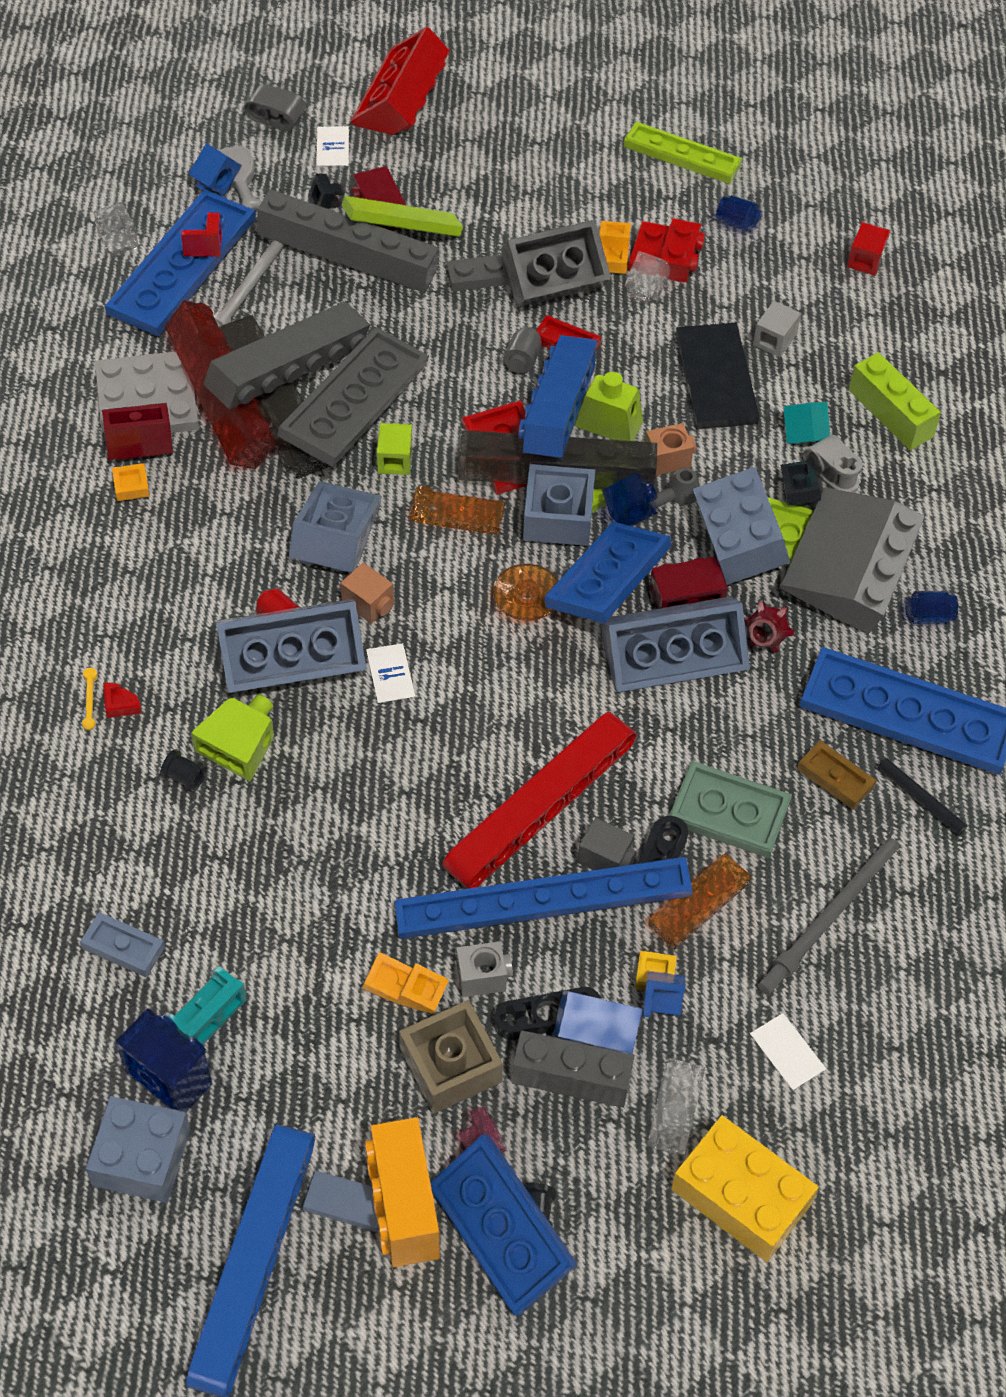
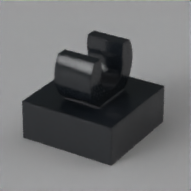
[308,173,345,210]

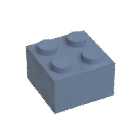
[86,1096,191,1203]

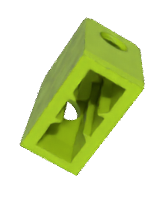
[575,372,643,446]
[191,694,274,782]

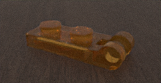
[409,486,505,535]

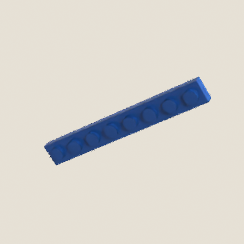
[395,857,692,939]

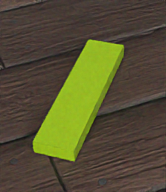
[624,121,742,184]
[342,196,463,237]

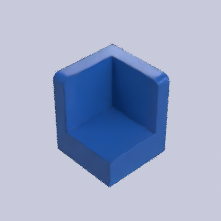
[643,971,686,1018]

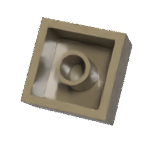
[399,1000,503,1114]

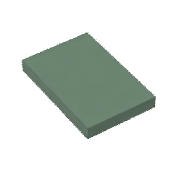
[669,761,792,858]

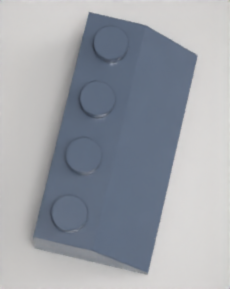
[601,596,750,692]

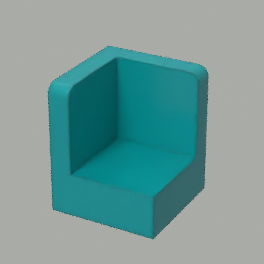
[784,402,830,444]

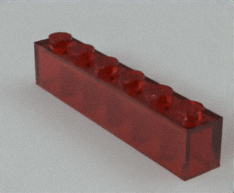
[164,300,276,469]

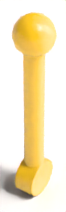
[82,667,98,730]

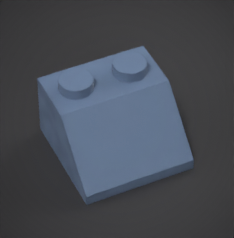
[523,464,595,546]

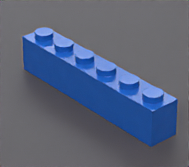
[519,335,597,458]

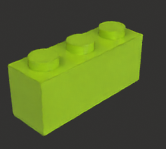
[849,352,941,451]

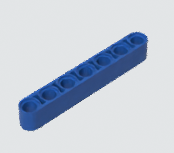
[186,1124,315,1397]

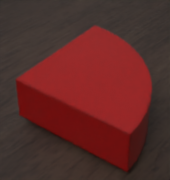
[103,682,142,718]

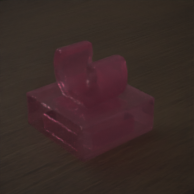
[459,1106,508,1153]

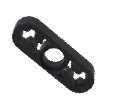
[494,987,601,1040]

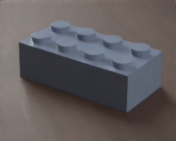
[216,599,366,693]

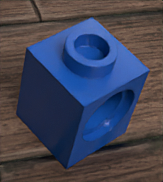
[188,143,242,196]

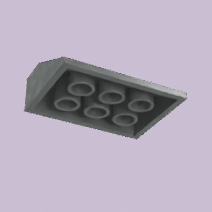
[779,487,925,635]

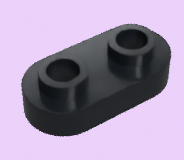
[640,816,688,863]

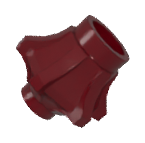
[744,600,795,653]

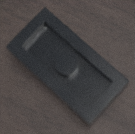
[780,460,821,506]

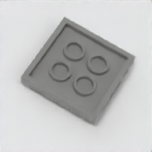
[95,350,199,441]

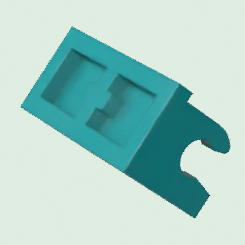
[164,966,247,1053]

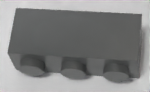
[512,1030,635,1108]

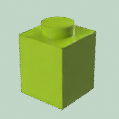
[377,423,413,475]

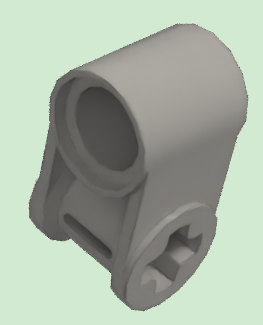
[803,434,863,493]

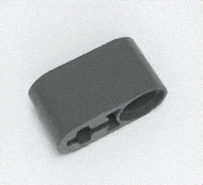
[244,84,306,131]

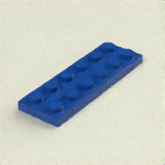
[105,189,256,336]
[800,647,1006,775]

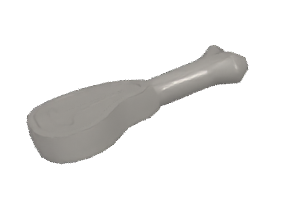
[219,146,262,210]

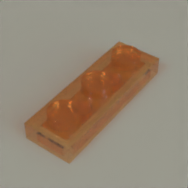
[648,853,752,950]

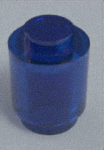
[716,195,763,232]
[905,591,958,624]

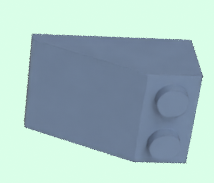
[289,481,382,573]

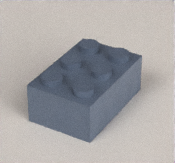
[693,467,790,585]

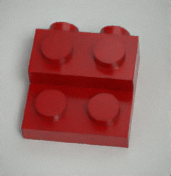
[628,218,706,283]

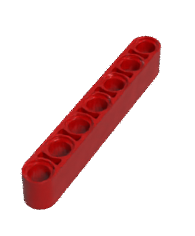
[442,712,637,889]

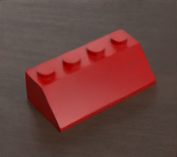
[350,26,450,135]

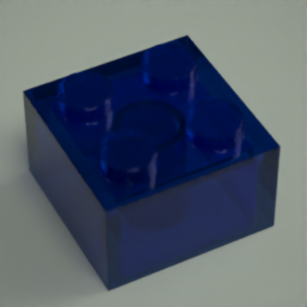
[115,1008,213,1112]

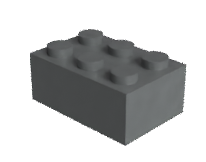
[501,219,611,308]

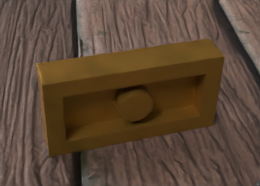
[797,740,877,810]

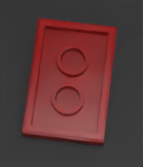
[461,400,554,495]

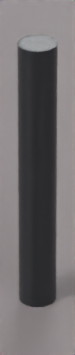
[878,758,968,836]

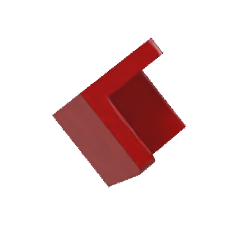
[181,212,223,257]
[847,222,890,276]

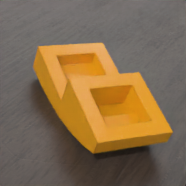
[600,221,631,274]
[362,952,449,1014]

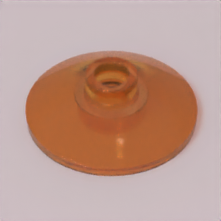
[493,564,558,621]

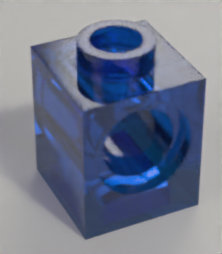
[602,472,658,526]

